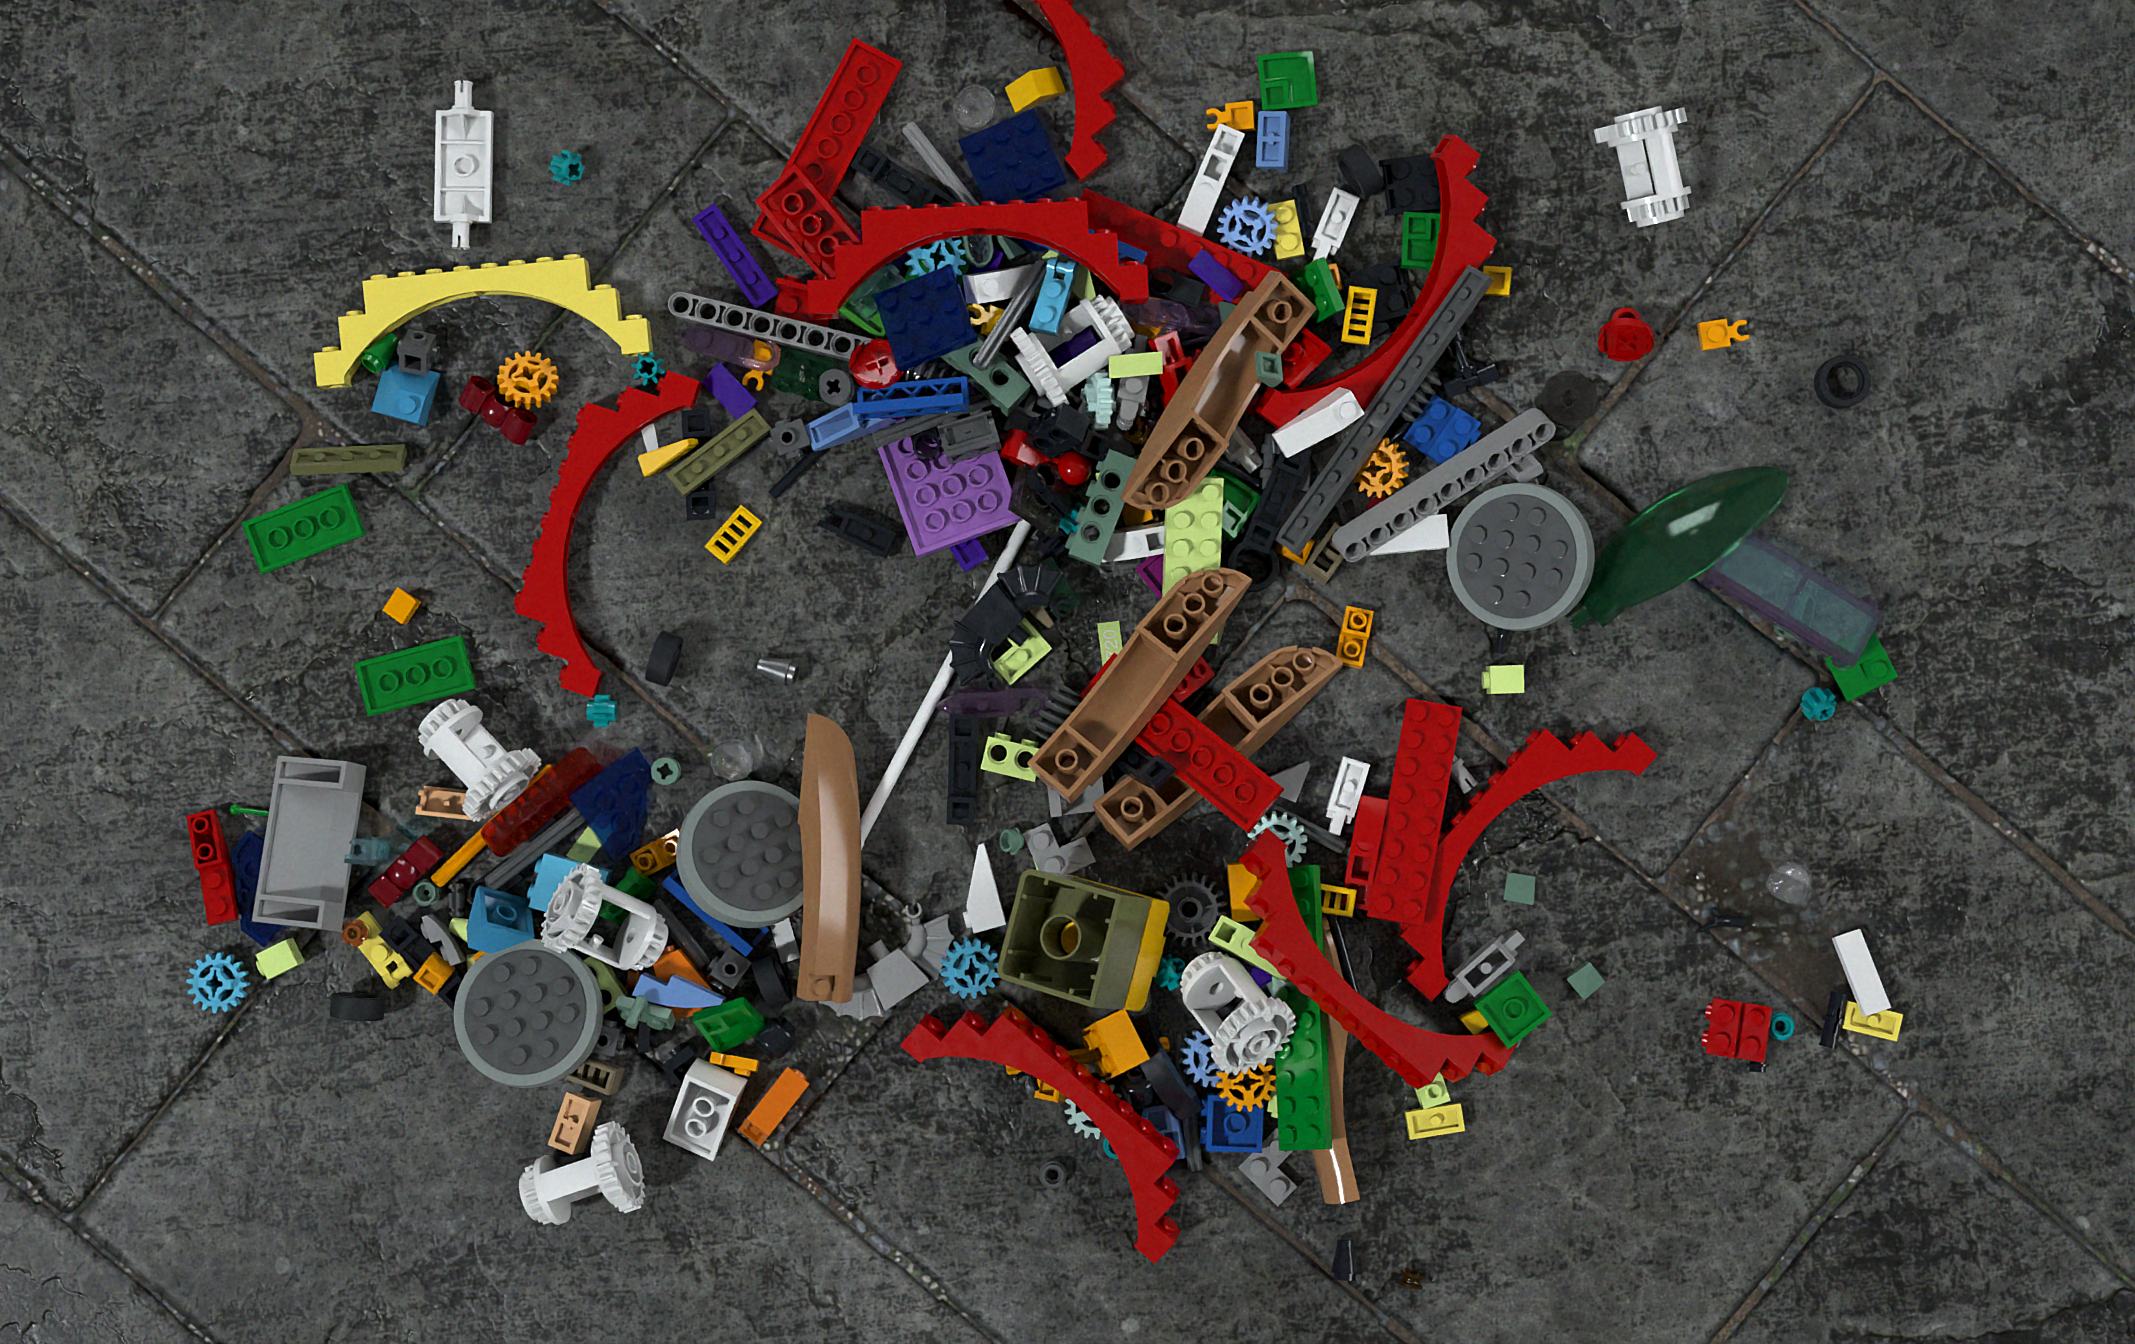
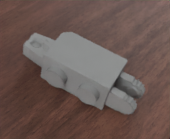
[1112,334,1150,431]
[1442,930,1525,1003]

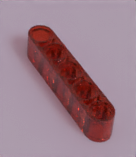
[481,747,602,857]

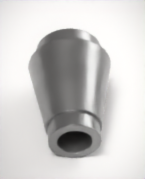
[757,657,800,686]

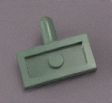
[615,995,676,1030]

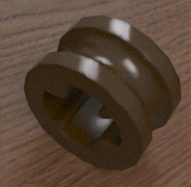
[1123,416,1151,445]
[1398,1269,1425,1290]

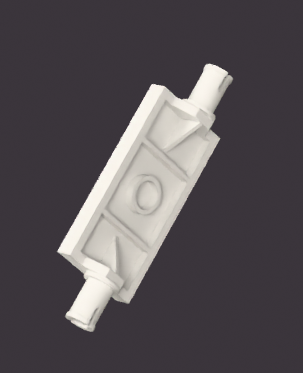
[434,80,494,250]

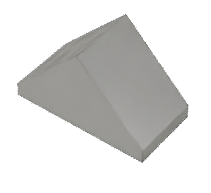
[1269,761,1310,803]

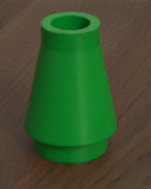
[361,333,399,374]

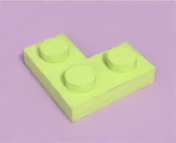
[993,617,1052,685]

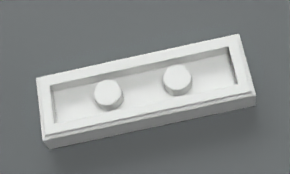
[1832,929,1891,1017]

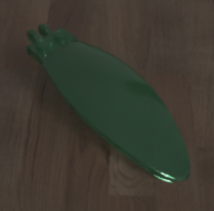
[1565,466,1789,629]

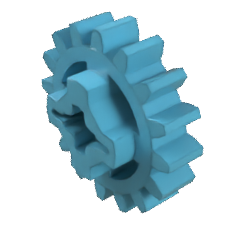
[905,238,966,288]
[939,937,999,999]
[186,952,250,1013]

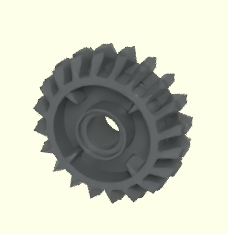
[1155,871,1227,947]

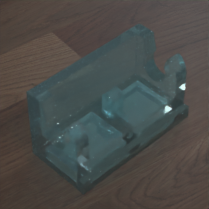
[846,262,906,321]
[344,835,391,866]

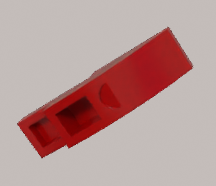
[1148,330,1193,410]
[1341,794,1388,911]
[186,809,239,926]

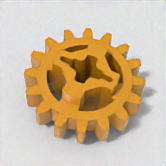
[497,351,559,410]
[1351,438,1409,498]
[1215,1063,1276,1112]

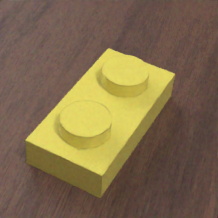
[1267,200,1305,261]
[1841,1000,1903,1041]
[1405,1102,1465,1140]

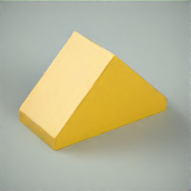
[1005,66,1066,114]

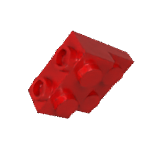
[1280,326,1332,391]
[1701,997,1773,1063]

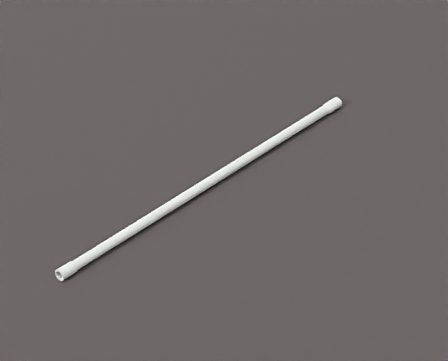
[860,374,1112,850]

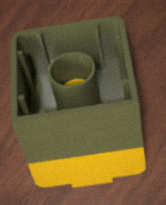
[997,869,1170,1011]

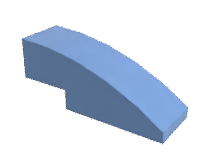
[805,393,898,451]
[632,972,726,1008]

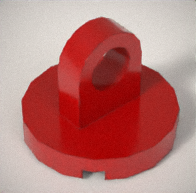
[1598,307,1654,362]
[849,338,906,392]

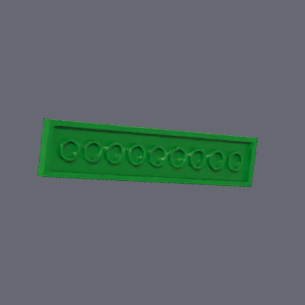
[1272,865,1332,1151]

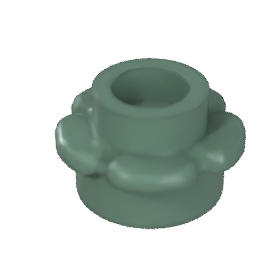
[999,827,1024,855]
[413,879,440,906]

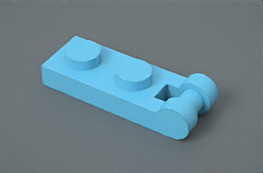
[1029,257,1079,337]

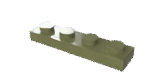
[666,408,771,498]
[290,444,407,475]

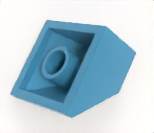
[371,359,440,427]
[466,886,534,954]

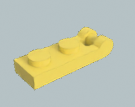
[352,911,415,990]

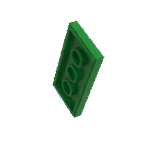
[242,483,367,575]
[354,635,477,717]

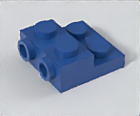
[1402,394,1481,465]
[1200,1092,1264,1153]

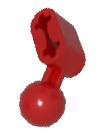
[1000,429,1092,485]

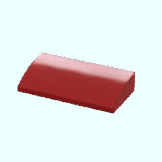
[755,164,862,279]

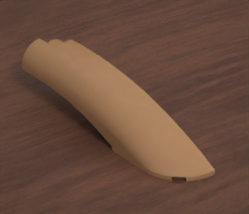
[1120,270,1317,511]
[1027,567,1252,804]
[1093,645,1343,851]
[797,713,861,1003]
[1311,913,1360,1204]

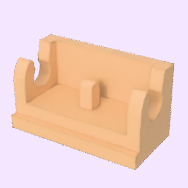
[415,786,471,820]
[548,1092,602,1155]

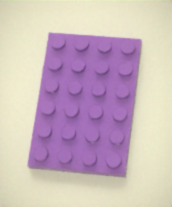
[872,372,1023,559]

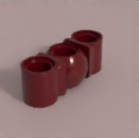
[459,375,538,445]
[366,834,444,909]

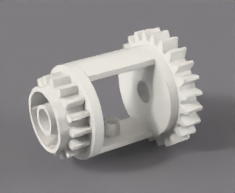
[1594,106,1692,227]
[1009,294,1135,407]
[418,699,541,822]
[541,863,668,971]
[1180,952,1296,1075]
[519,1121,645,1225]

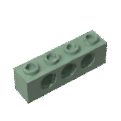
[925,311,1031,416]
[1065,449,1137,568]

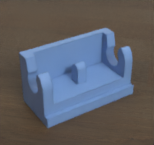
[1256,111,1290,173]

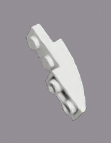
[1176,123,1245,237]
[1089,521,1165,562]

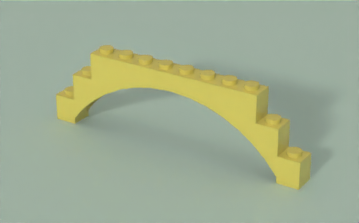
[314,254,653,389]

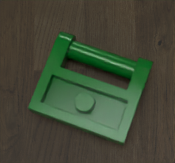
[598,867,659,926]

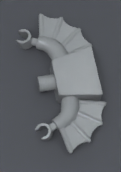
[819,903,954,1021]

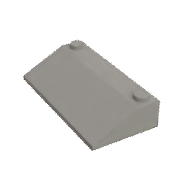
[252,756,367,932]

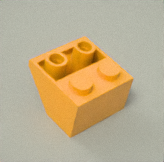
[1082,1009,1150,1081]

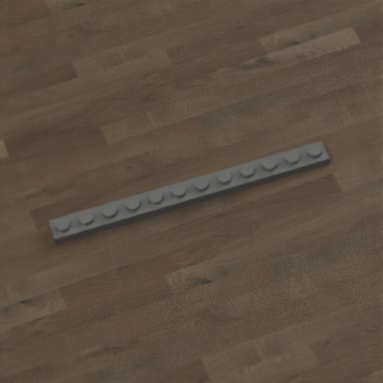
[1274,265,1493,556]

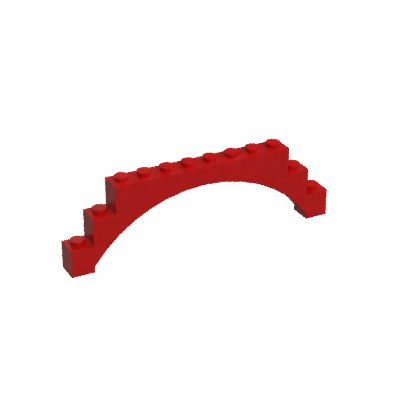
[1032,0,1126,184]
[1252,134,1497,429]
[807,197,1149,320]
[513,370,703,698]
[1398,728,1658,1002]
[1238,828,1517,1090]
[900,1004,1181,1264]

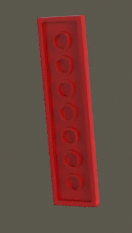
[750,37,904,260]
[1081,188,1289,306]
[1080,653,1285,833]
[1367,698,1463,927]

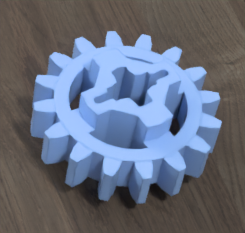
[1217,196,1278,257]
[1179,1027,1234,1087]

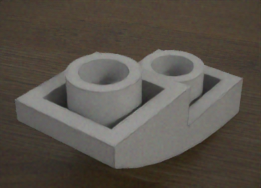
[421,914,467,966]

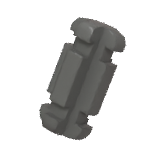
[449,883,465,917]

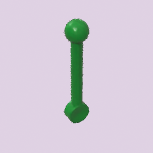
[230,804,269,816]

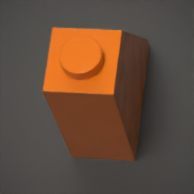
[653,945,726,1021]
[738,1067,809,1147]

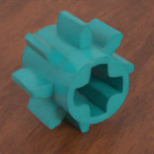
[548,149,585,186]
[631,352,666,387]
[1055,502,1085,535]
[1800,687,1837,721]
[587,694,618,727]
[1153,954,1186,991]

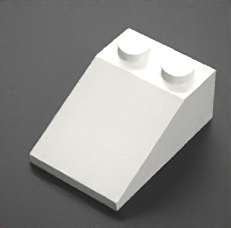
[663,1057,748,1161]

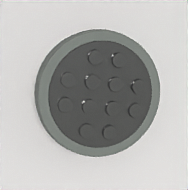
[1446,482,1595,631]
[676,781,803,928]
[454,939,603,1088]

